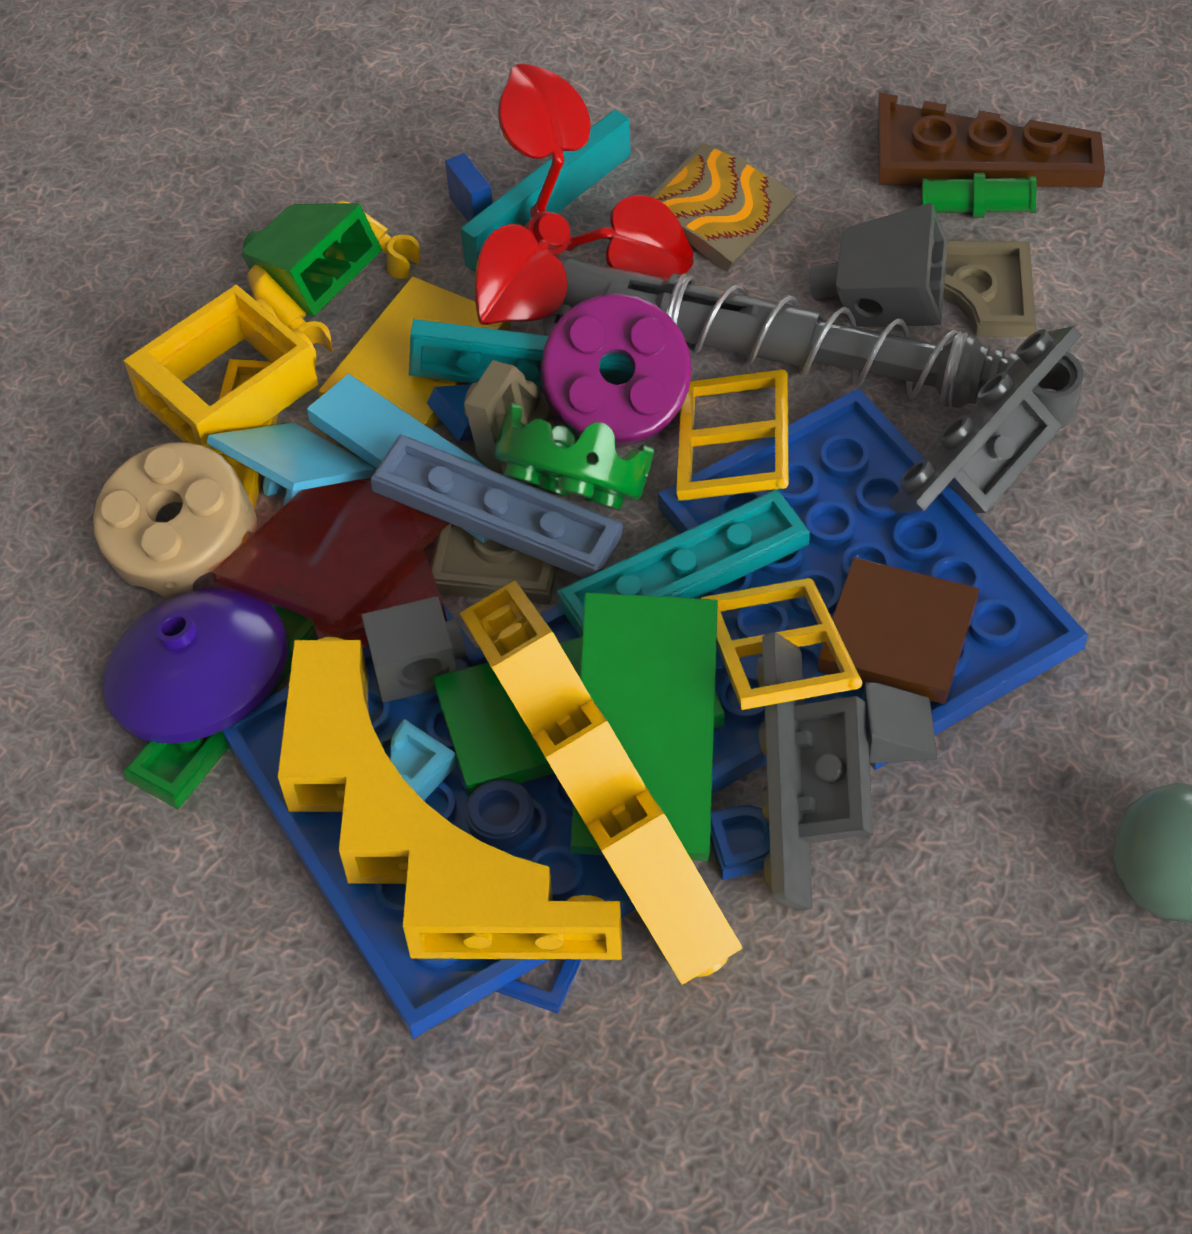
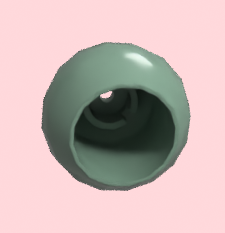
[1112,783,1192,923]

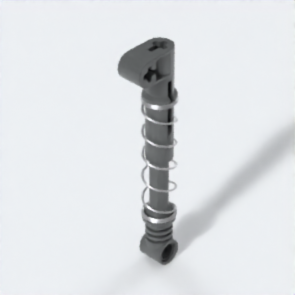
[542,259,1083,429]

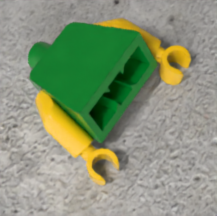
[242,201,420,365]

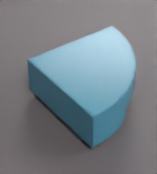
[389,719,457,800]

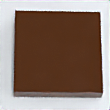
[818,557,980,704]

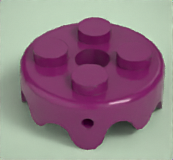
[540,293,692,448]

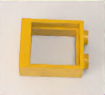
[124,284,319,455]

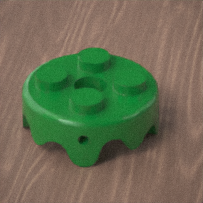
[493,402,654,510]

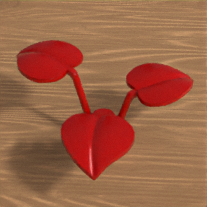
[474,64,693,325]

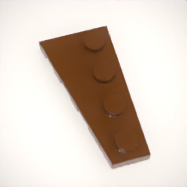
[878,92,1105,187]

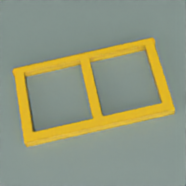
[676,369,789,501]
[701,578,862,710]

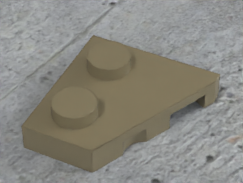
[464,360,552,478]

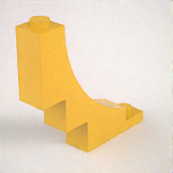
[459,580,742,985]
[278,637,622,960]

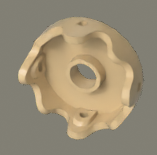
[93,442,258,599]

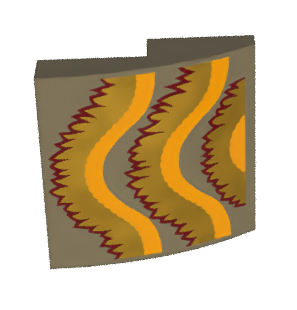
[649,143,797,272]

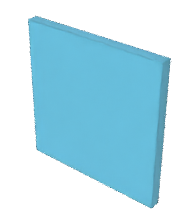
[207,422,377,506]

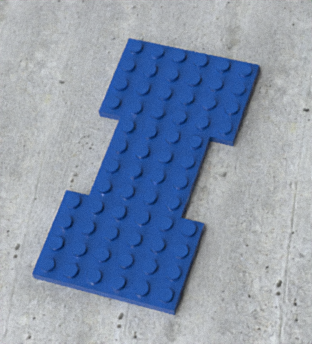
[221,388,1088,1039]

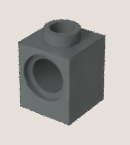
[361,596,466,703]

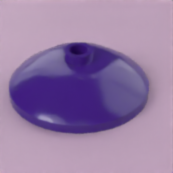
[102,588,288,743]

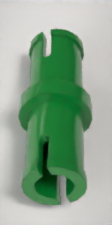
[922,173,1037,218]

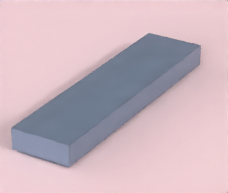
[371,434,623,578]

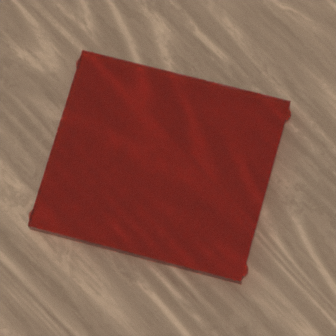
[212,479,449,630]

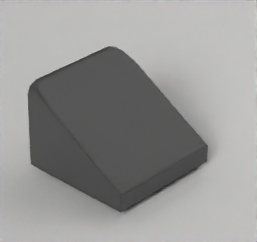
[863,683,937,763]

